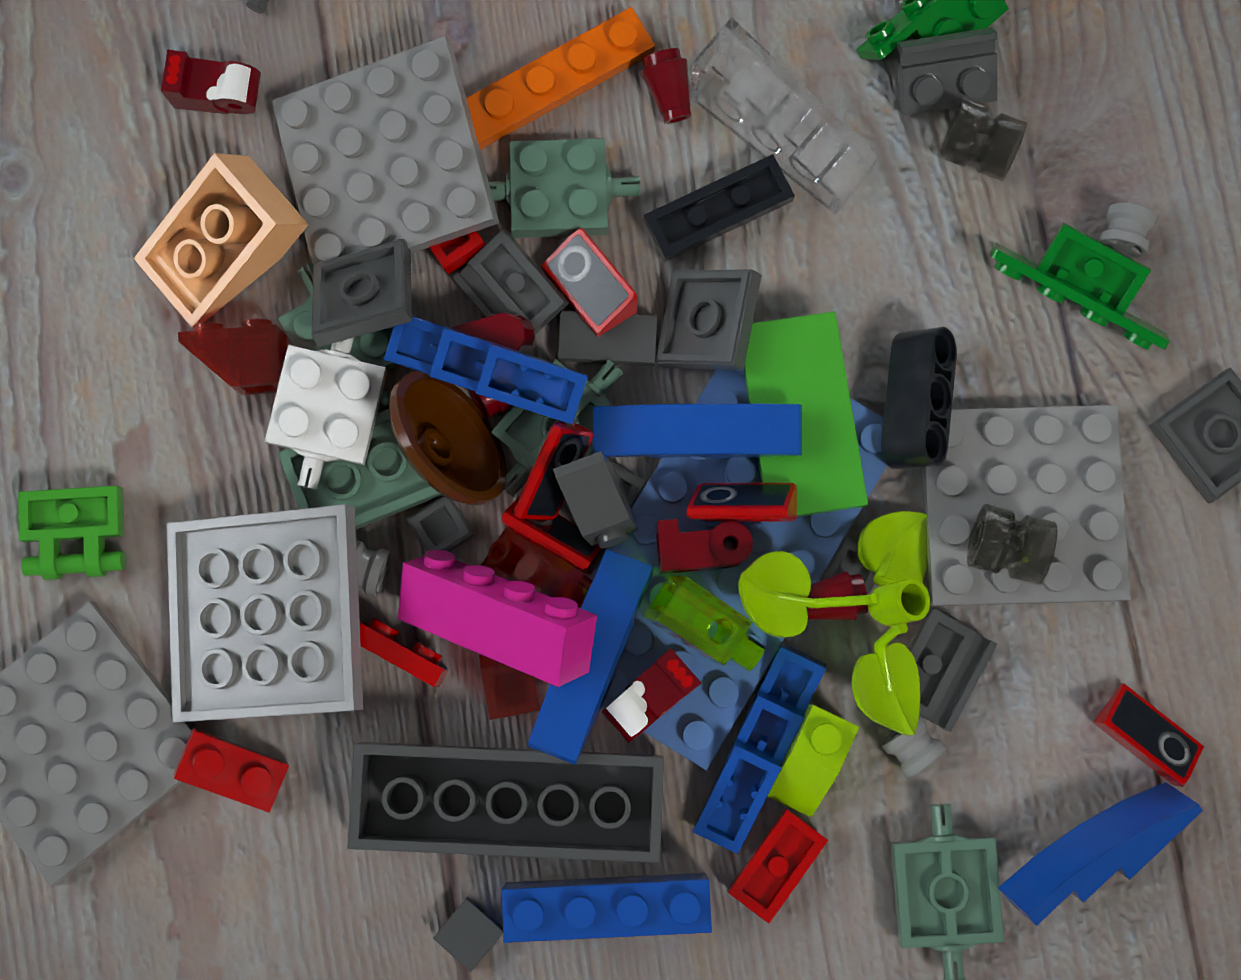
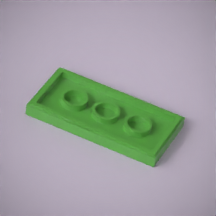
[743,311,868,517]

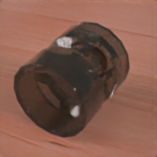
[939,99,1027,181]
[967,504,1058,585]

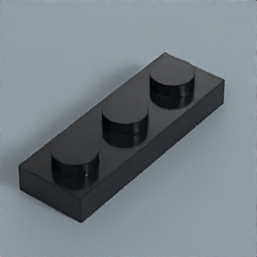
[643,154,795,262]

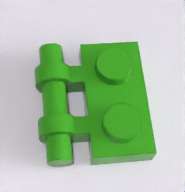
[18,485,126,580]

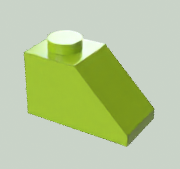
[767,705,860,817]

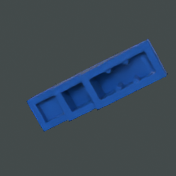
[384,315,588,424]
[593,404,802,459]
[528,550,654,765]
[693,642,826,854]
[998,782,1203,926]

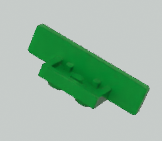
[856,0,1009,60]
[990,222,1170,350]

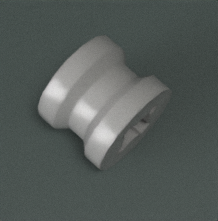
[1099,203,1157,258]
[356,540,392,598]
[881,715,946,778]

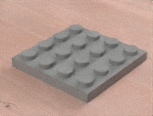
[272,36,499,264]
[922,405,1131,607]
[167,504,364,723]
[0,601,194,887]

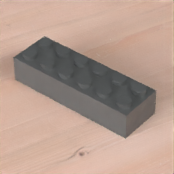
[347,742,664,863]

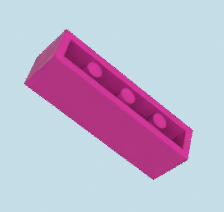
[398,550,597,687]

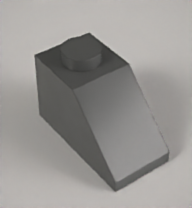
[553,451,638,548]

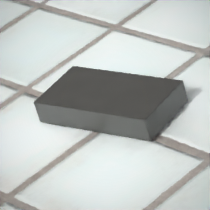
[558,311,657,367]

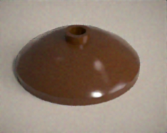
[389,371,507,505]

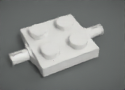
[265,338,388,490]

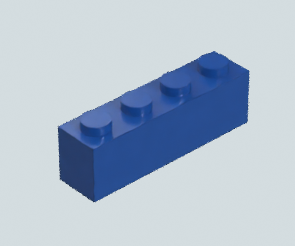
[502,873,712,943]

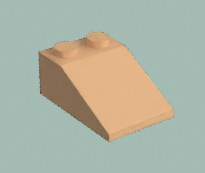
[133,153,309,328]

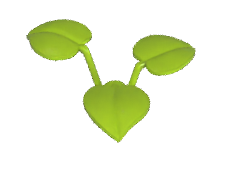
[738,511,930,736]

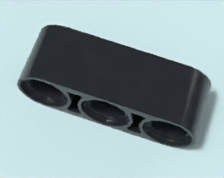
[881,327,957,469]

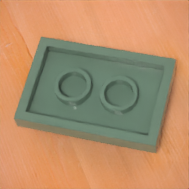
[278,408,442,529]

